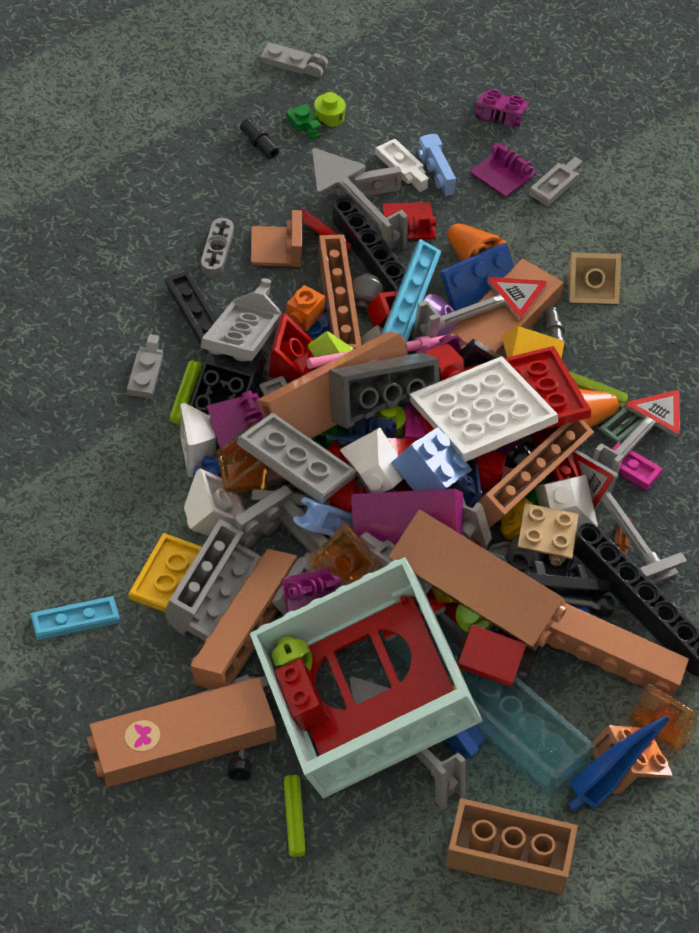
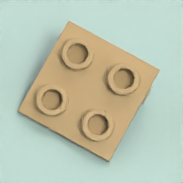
[517,503,579,566]

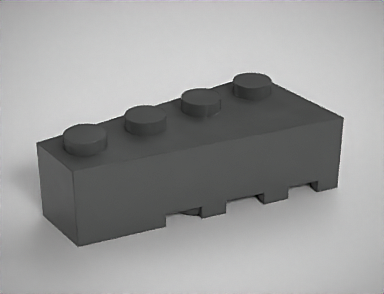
[329,352,440,429]

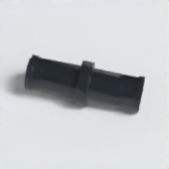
[239,118,280,160]

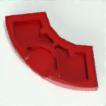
[301,208,351,251]

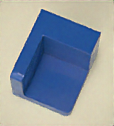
[444,725,485,758]

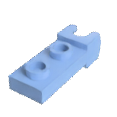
[418,134,456,196]
[293,497,355,543]

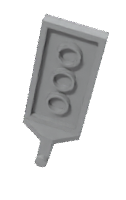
[201,278,282,361]

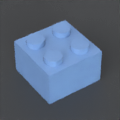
[391,427,472,491]

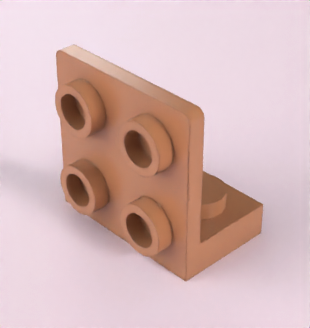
[251,210,302,267]
[588,725,672,794]

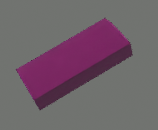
[352,489,463,552]

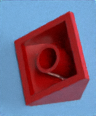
[269,313,314,381]
[457,625,527,687]

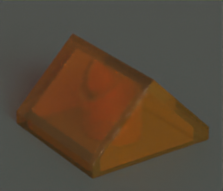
[216,421,268,493]
[308,523,383,592]
[629,683,698,750]

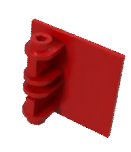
[382,202,437,240]

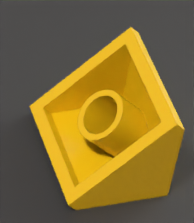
[502,326,565,359]

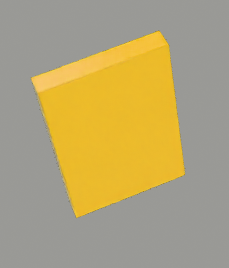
[128,533,202,612]

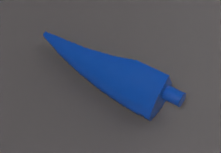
[568,716,670,812]

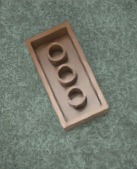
[445,798,578,895]

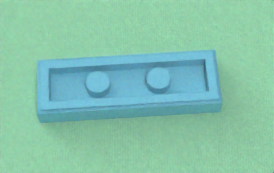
[30,596,120,640]

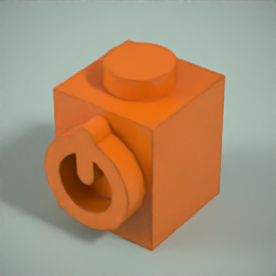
[286,285,325,332]

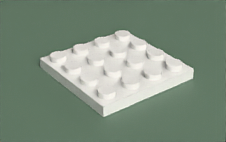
[410,356,558,462]

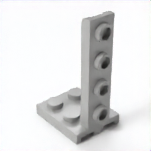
[233,485,362,587]

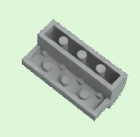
[165,519,262,641]

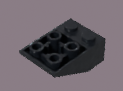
[190,351,267,415]

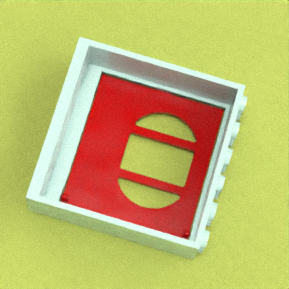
[250,557,482,799]

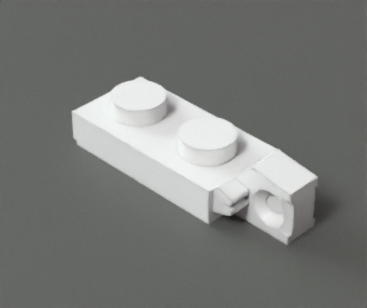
[375,139,429,192]

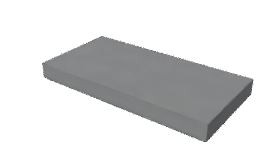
[237,412,357,504]

